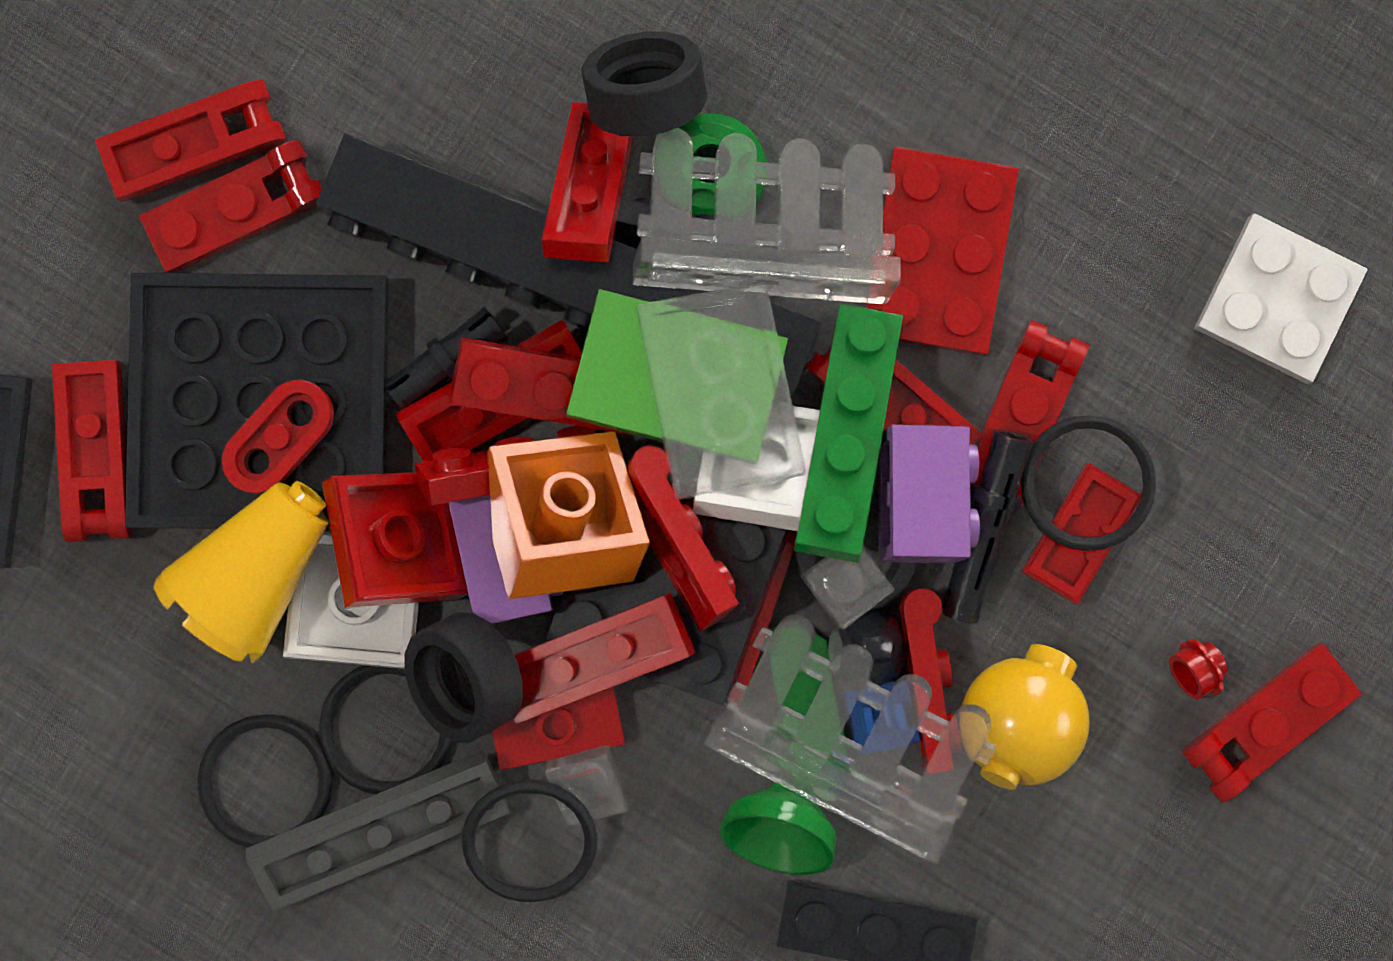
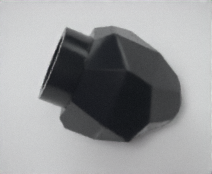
[828,608,908,686]

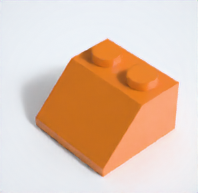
[488,431,649,600]

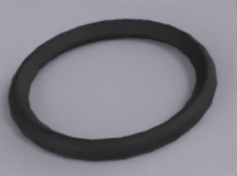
[1020,415,1156,551]
[319,665,452,795]
[197,714,332,848]
[462,780,598,902]

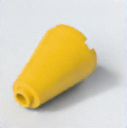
[153,481,328,663]

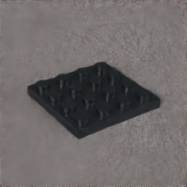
[125,273,389,531]

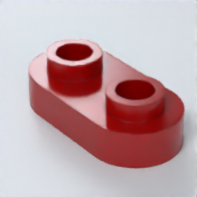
[222,380,334,494]

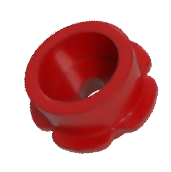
[1169,639,1228,700]

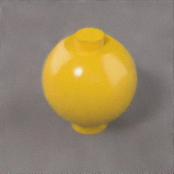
[960,644,1090,790]

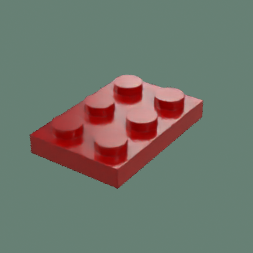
[866,146,1019,356]

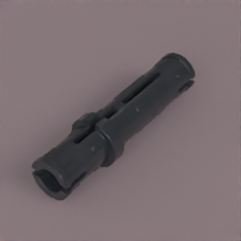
[942,429,1034,624]

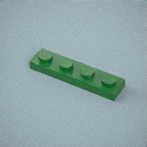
[794,304,903,563]

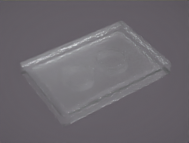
[636,281,806,500]

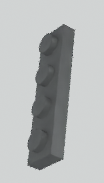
[246,750,510,912]

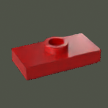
[1020,462,1141,605]
[492,686,626,770]

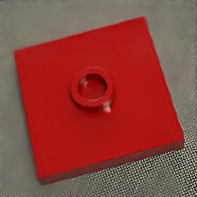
[322,472,468,608]

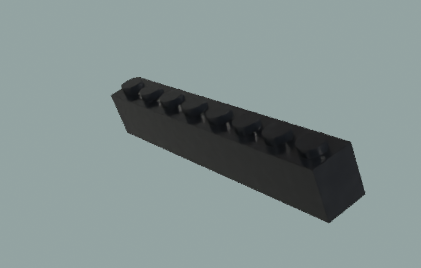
[316,133,822,403]

